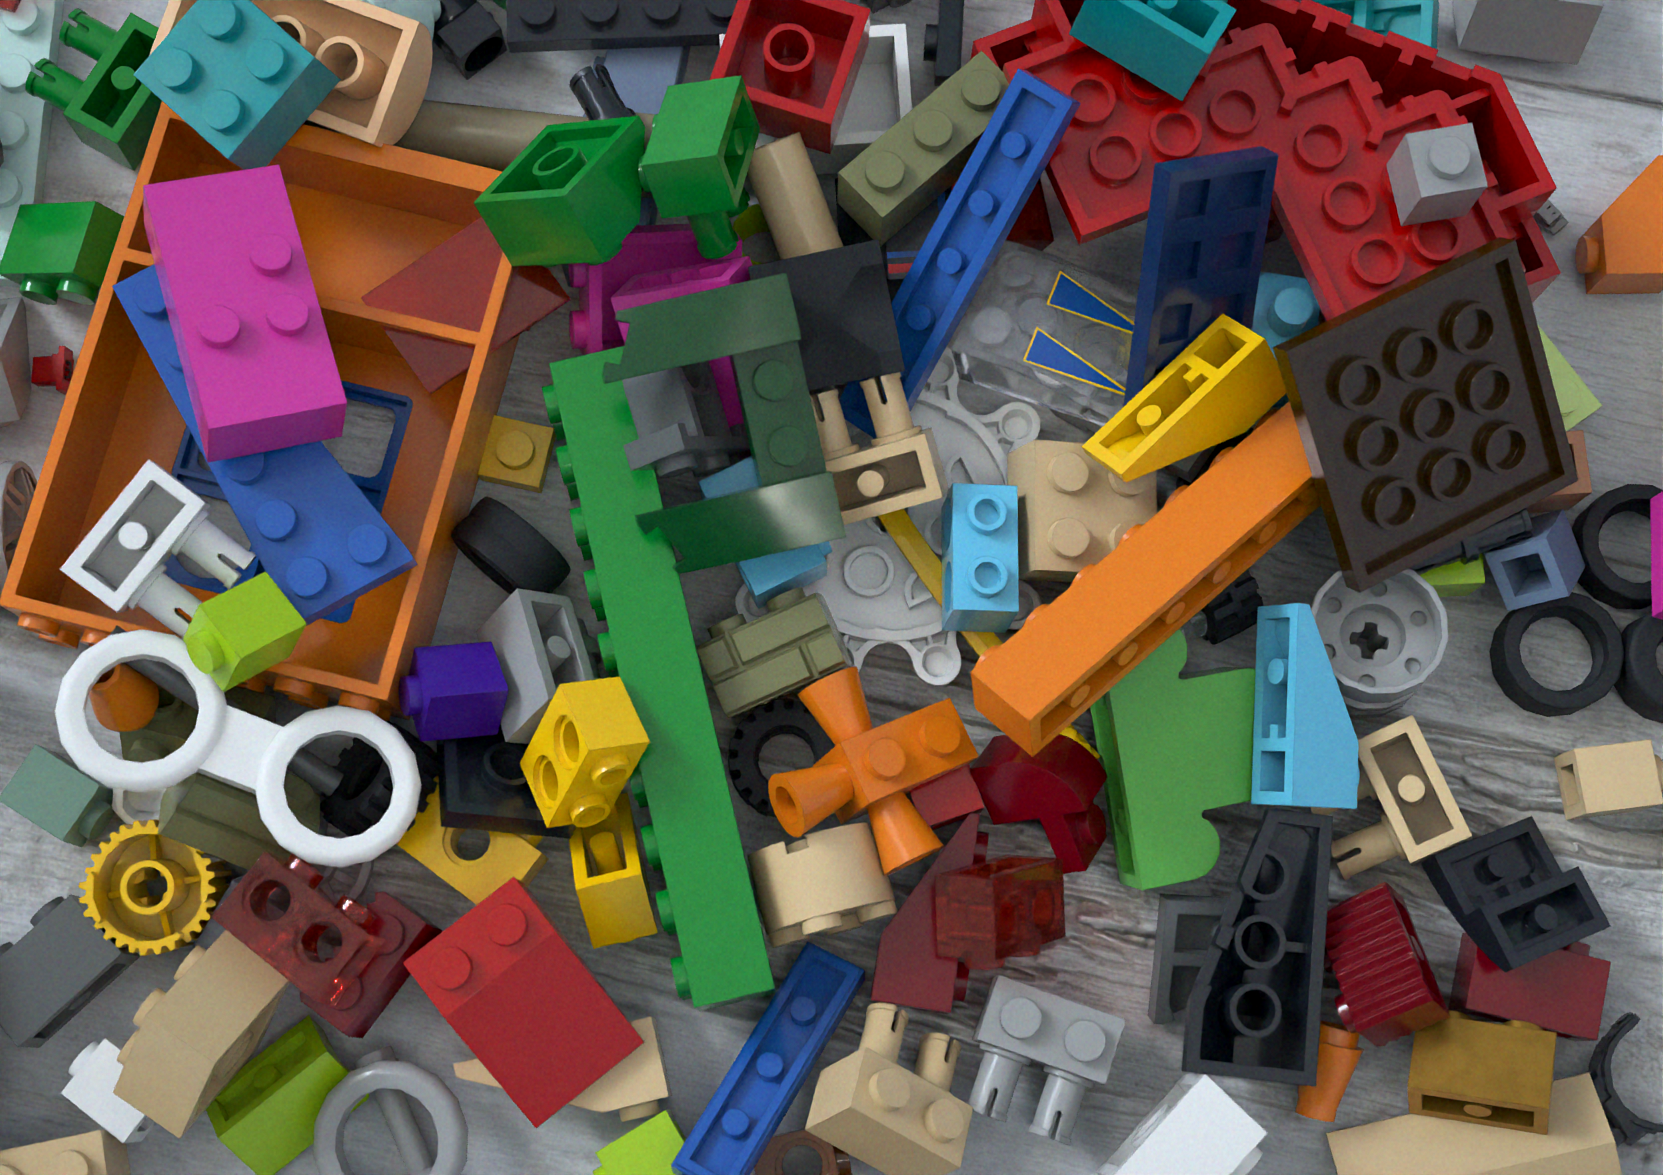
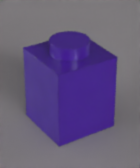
[399,642,509,742]

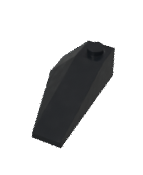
[1181,808,1333,1086]

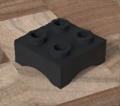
[748,239,905,390]

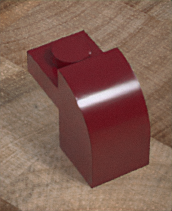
[970,734,1108,874]

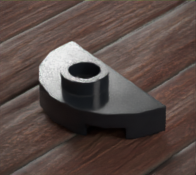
[923,0,964,87]

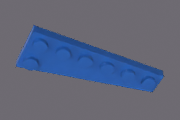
[112,264,418,626]

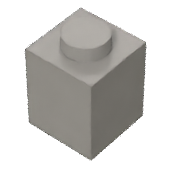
[1386,123,1488,226]

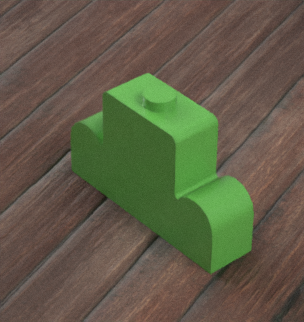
[1090,629,1255,890]

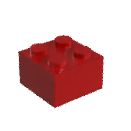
[709,0,871,154]

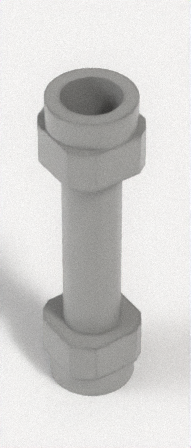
[354,1045,434,1175]

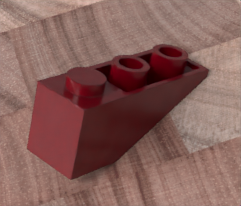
[869,813,989,1014]

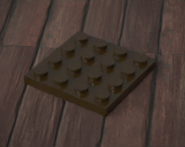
[1273,237,1578,593]

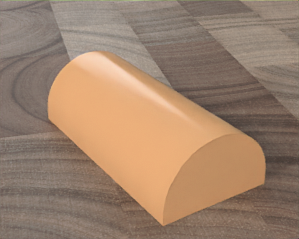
[149,0,433,148]

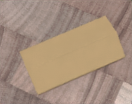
[1325,1072,1622,1175]

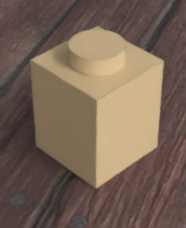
[1554,739,1663,820]

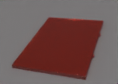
[361,217,570,395]

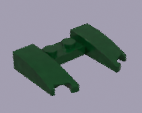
[602,272,846,574]

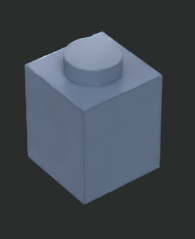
[1484,509,1585,611]

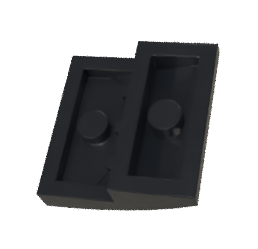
[1421,816,1611,973]

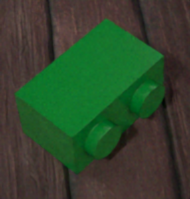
[0,201,124,305]

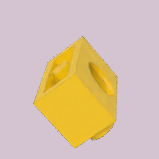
[397,776,549,905]

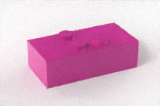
[143,165,347,463]

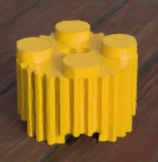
[79,820,232,956]

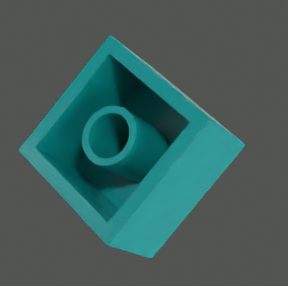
[133,0,341,170]

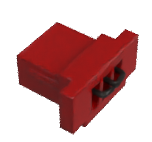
[31,346,74,395]

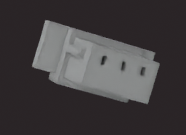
[1533,199,1569,235]

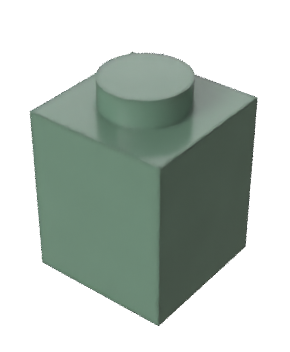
[0,744,114,847]

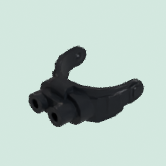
[1588,1012,1663,1148]

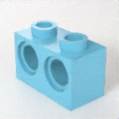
[941,483,1019,633]

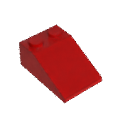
[403,877,645,1128]

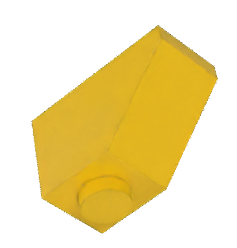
[569,793,658,949]

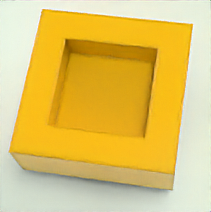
[478,415,556,494]

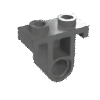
[622,361,750,479]

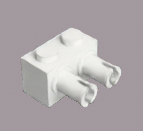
[60,460,257,640]

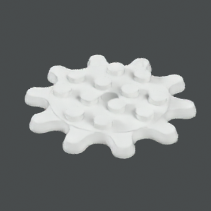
[735,347,1041,686]

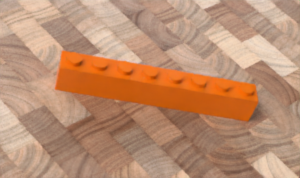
[970,402,1321,757]

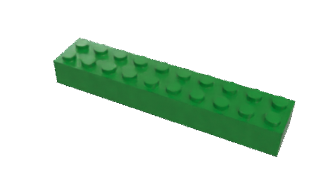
[542,346,776,1012]

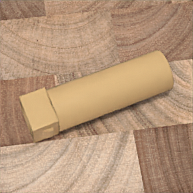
[747,132,844,260]

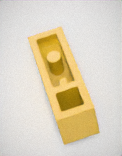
[1082,314,1287,483]

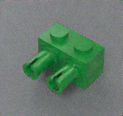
[25,8,162,171]
[638,75,760,259]

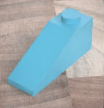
[1251,603,1360,809]

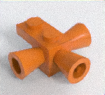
[768,666,979,876]

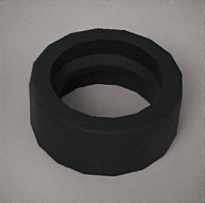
[1572,484,1663,610]
[1489,592,1625,717]

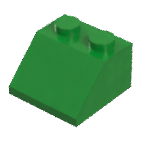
[473,116,645,268]

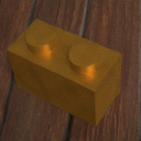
[1407,1010,1557,1135]

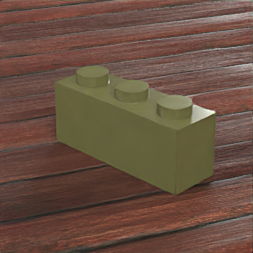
[837,51,1009,247]

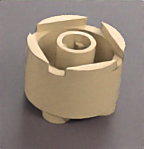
[747,822,897,948]

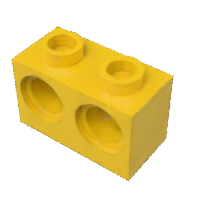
[519,676,650,828]

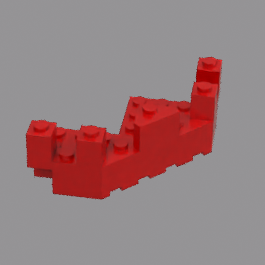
[970,0,1561,321]

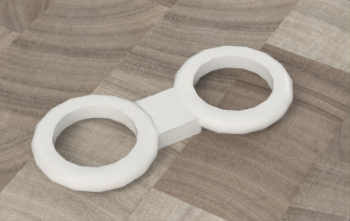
[55,629,422,868]

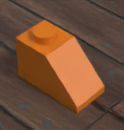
[1575,155,1663,294]

